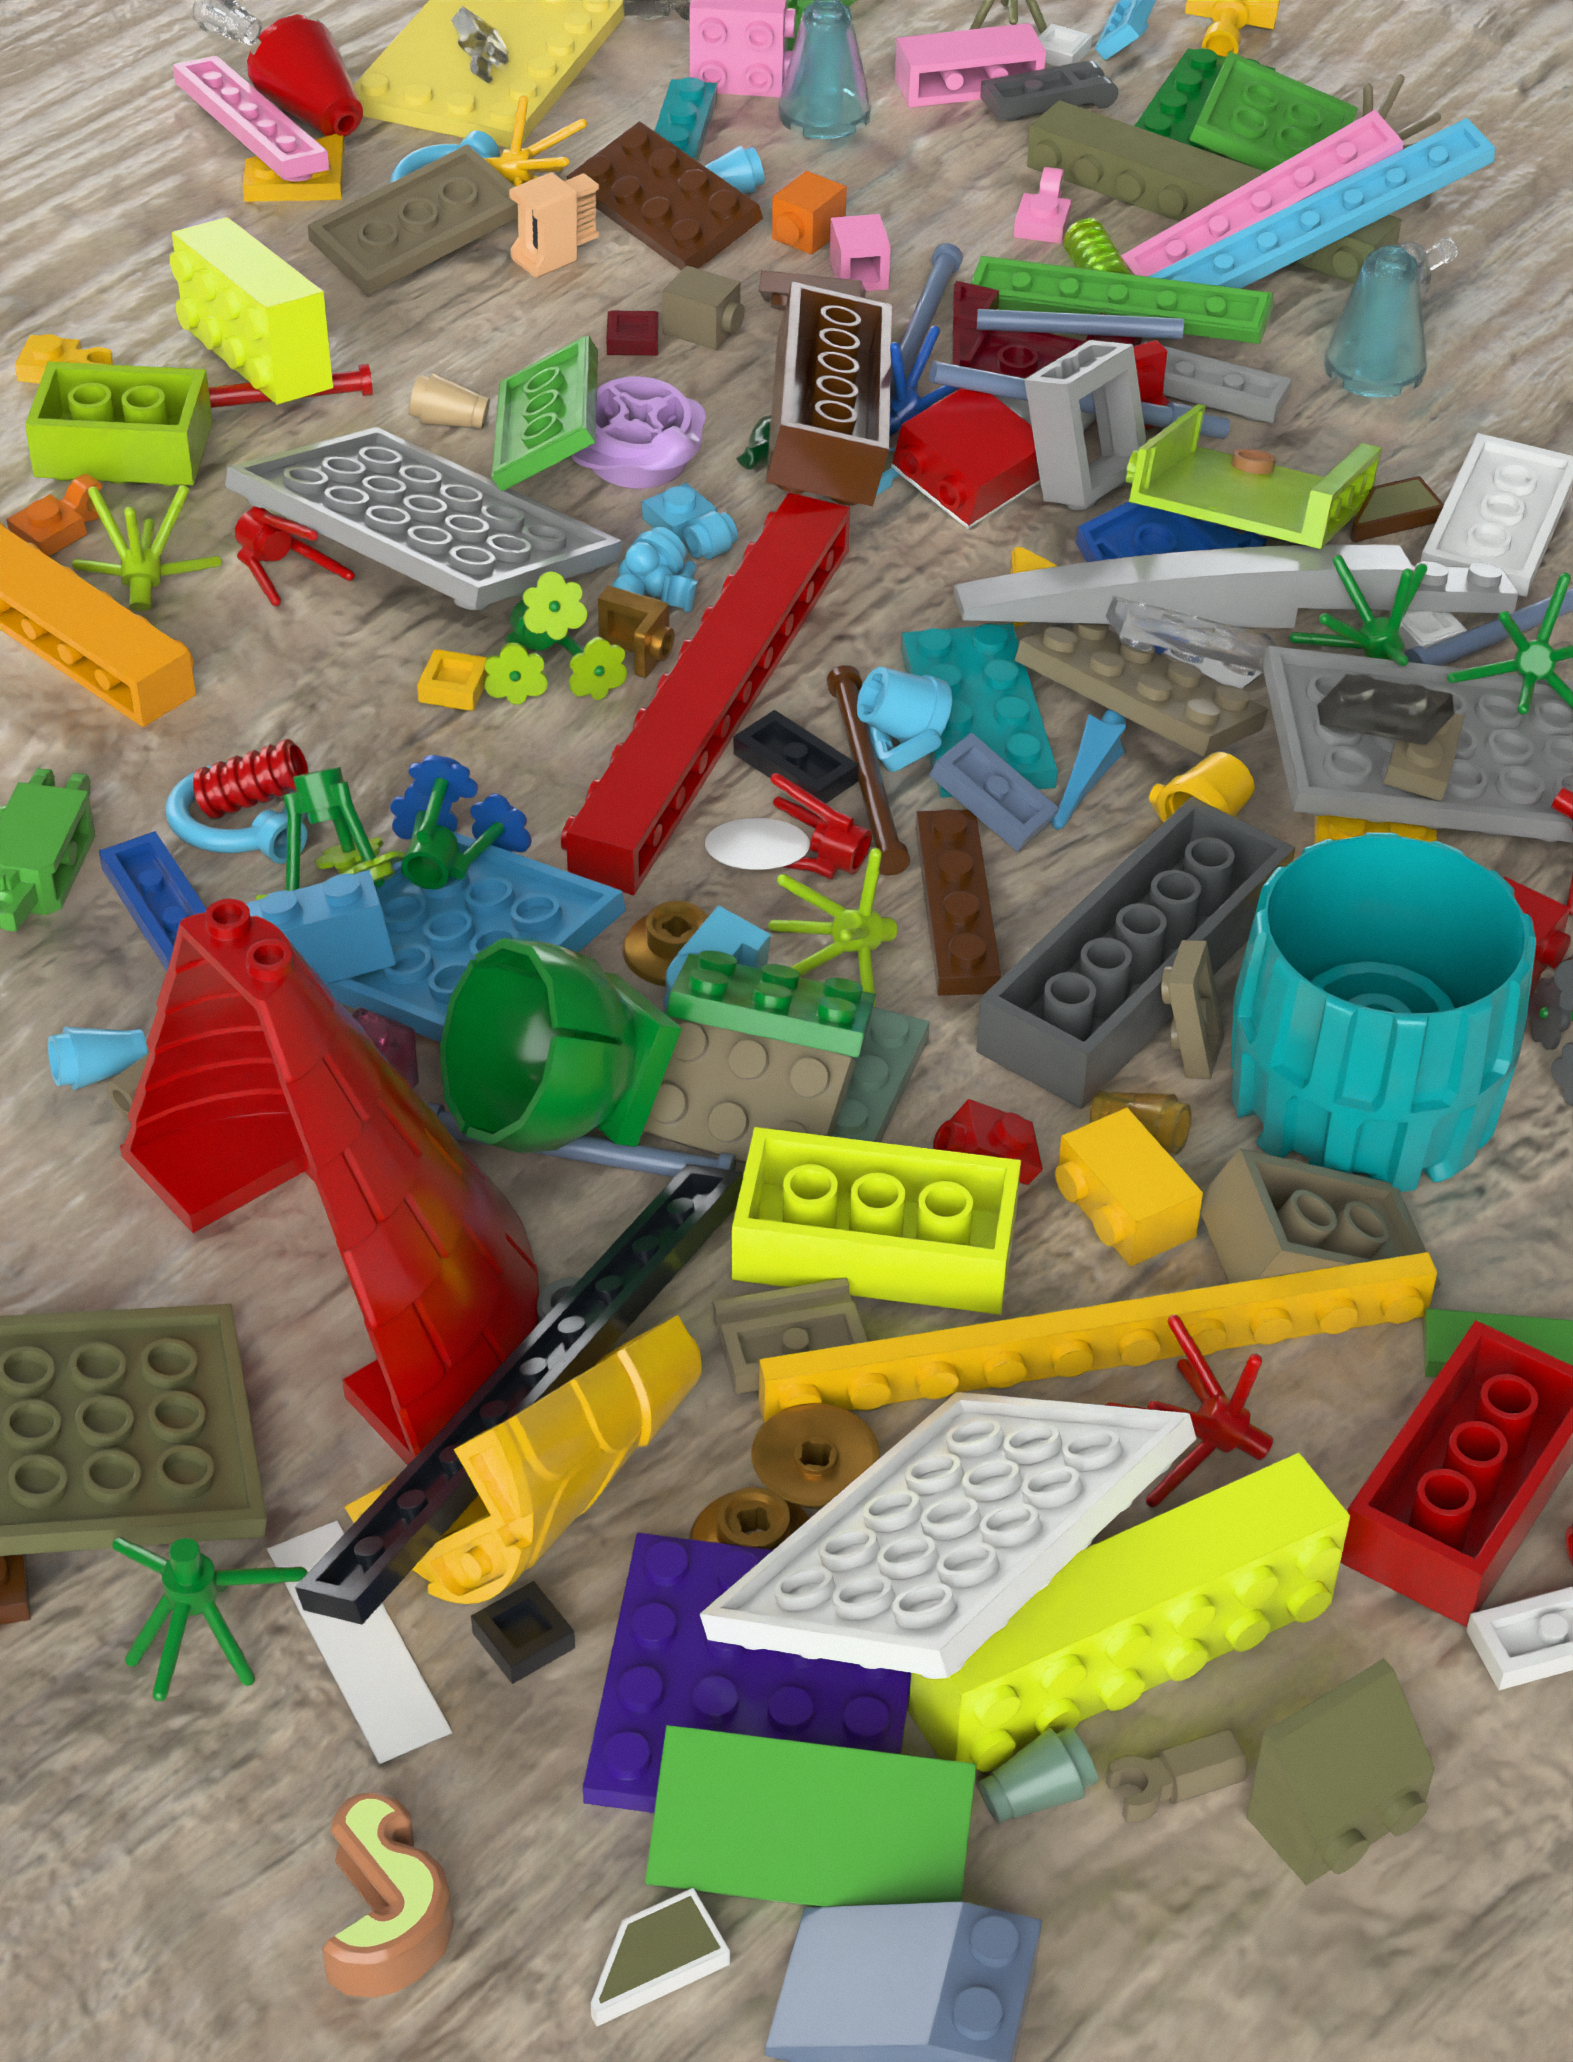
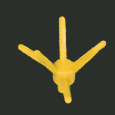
[484,95,587,187]

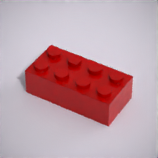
[1340,1320,1573,1627]

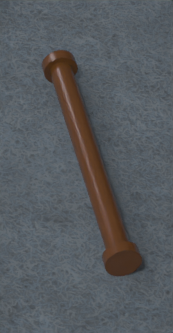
[826,665,910,876]

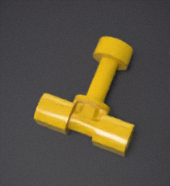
[1185,0,1280,57]

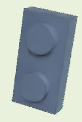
[929,732,1060,852]

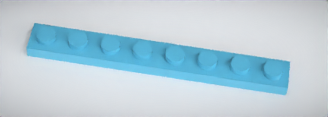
[1148,118,1495,289]

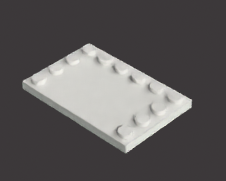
[700,1392,1196,1679]

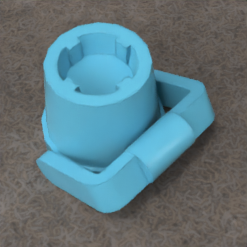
[857,666,952,772]

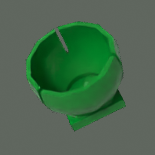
[439,938,682,1153]

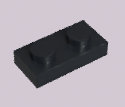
[733,710,859,804]

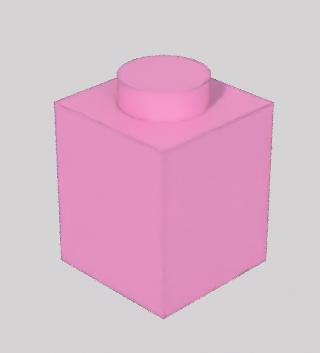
[830,214,891,291]

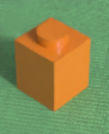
[772,170,847,255]

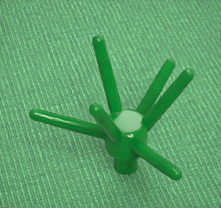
[1289,555,1428,666]
[1447,572,1573,715]
[112,1537,308,1702]

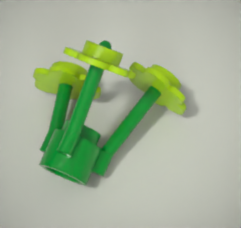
[256,767,405,900]

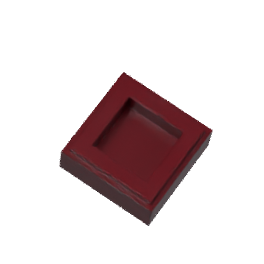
[606,310,659,356]

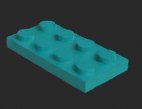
[901,623,1058,798]

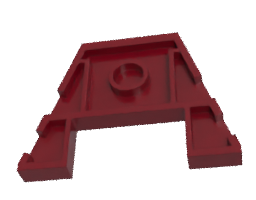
[952,281,1143,390]

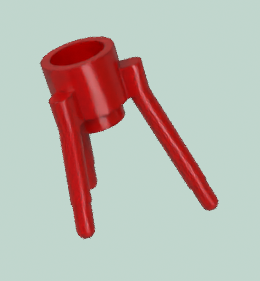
[235,506,355,606]
[770,773,872,880]

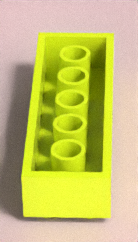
[908,1453,1350,1772]

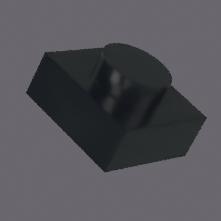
[471,1581,575,1684]

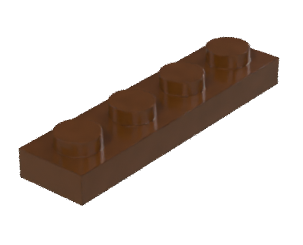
[915,809,1001,996]

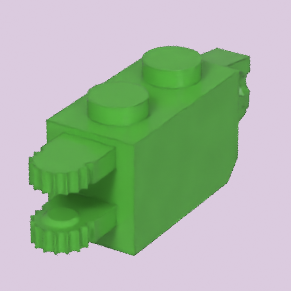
[0,768,95,931]

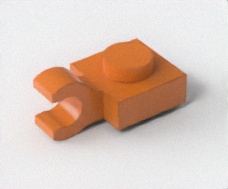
[6,474,103,557]

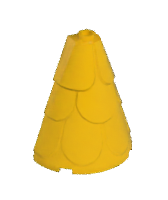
[344,1315,702,1604]

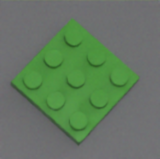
[1189,51,1358,172]

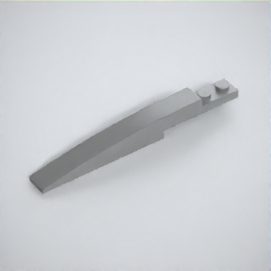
[953,545,1519,628]

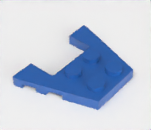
[1076,501,1267,654]

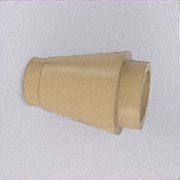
[409,372,490,429]

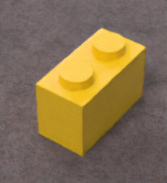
[1055,1107,1203,1267]

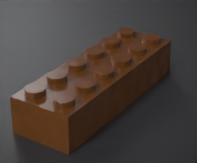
[766,282,892,507]

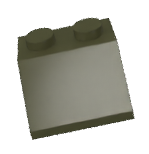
[1247,1658,1435,1886]

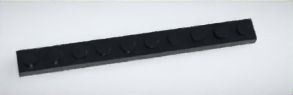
[295,1164,743,1625]

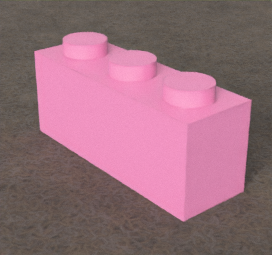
[895,23,1046,108]

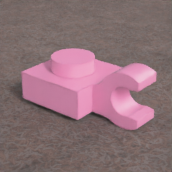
[1014,167,1072,244]

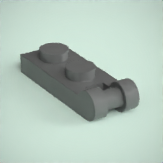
[980,61,1119,121]

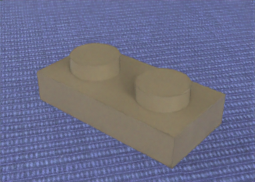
[1383,698,1465,801]
[1161,940,1224,1079]

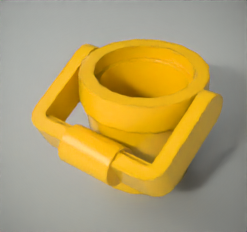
[1149,752,1255,822]

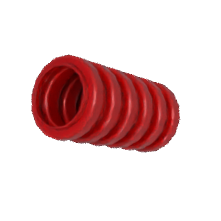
[193,739,309,819]

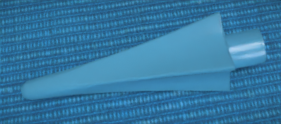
[1052,710,1127,830]

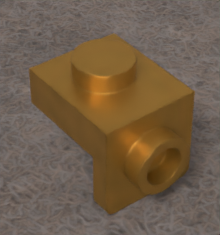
[598,585,675,678]

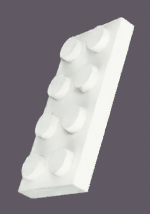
[1421,433,1573,597]

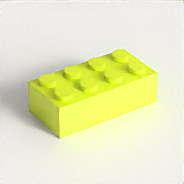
[170,217,333,405]
[732,1127,1021,1315]

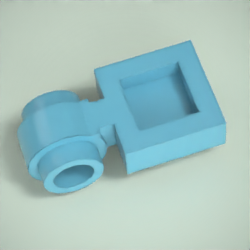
[642,483,738,560]

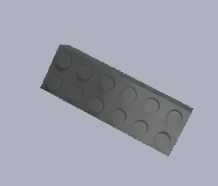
[976,796,1295,1109]

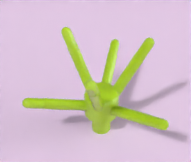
[72,485,222,611]
[768,848,898,1007]

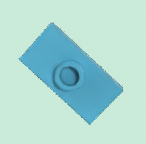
[1095,0,1156,61]

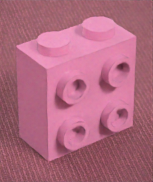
[689,0,796,98]

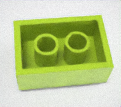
[25,362,213,486]

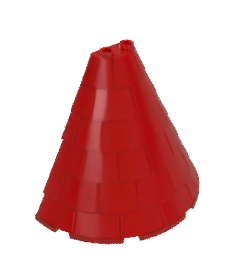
[120,898,539,1465]

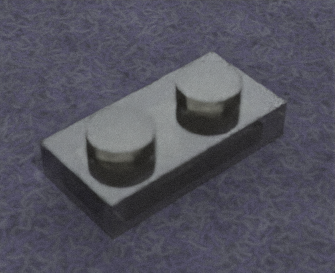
[1317,674,1455,746]

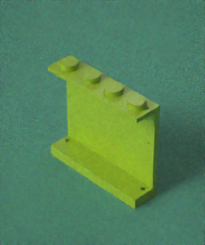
[1126,404,1382,549]

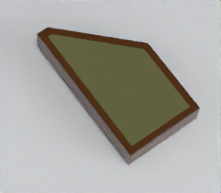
[1350,476,1444,542]

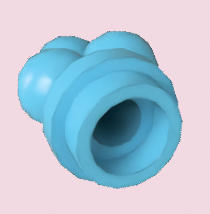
[612,526,686,598]

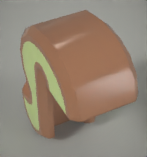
[322,1792,454,1998]

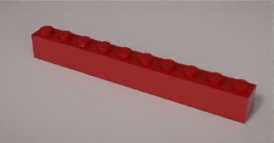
[561,492,850,895]

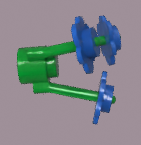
[390,755,532,890]

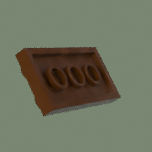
[566,121,763,271]

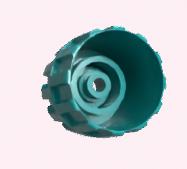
[1231,832,1536,1192]

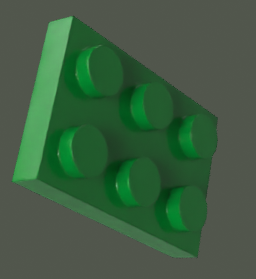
[666,951,876,1058]

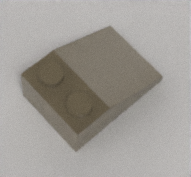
[1200,1148,1441,1292]

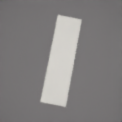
[267,1521,453,1764]

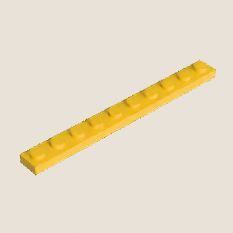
[758,1252,1438,1423]

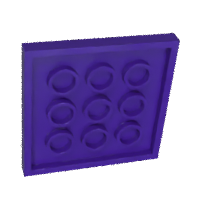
[583,1533,911,1813]

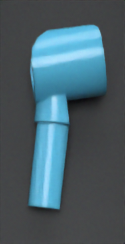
[660,561,698,612]

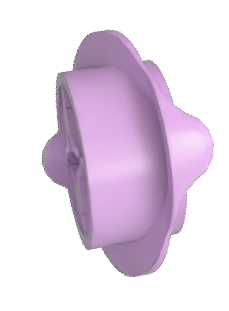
[571,376,706,489]

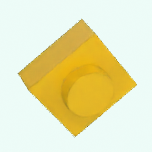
[417,649,488,711]

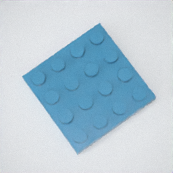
[326,831,626,1043]

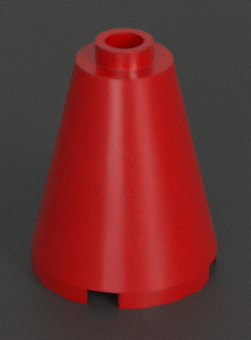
[247,14,363,137]

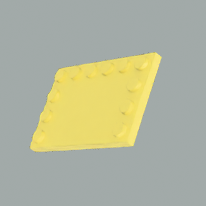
[353,0,626,148]

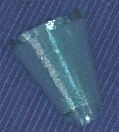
[778,0,871,139]
[1324,245,1427,397]

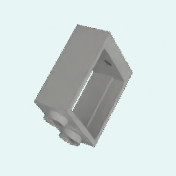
[1024,340,1147,510]

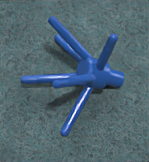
[889,326,960,437]

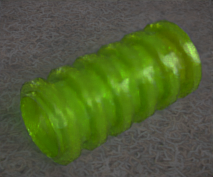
[1063,218,1131,275]

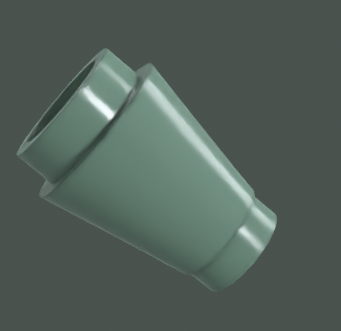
[978,1726,1098,1824]

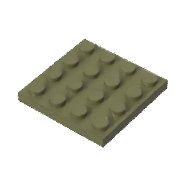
[0,1304,267,1556]

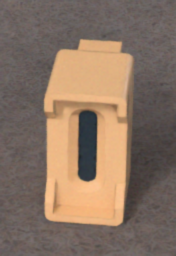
[509,172,599,278]

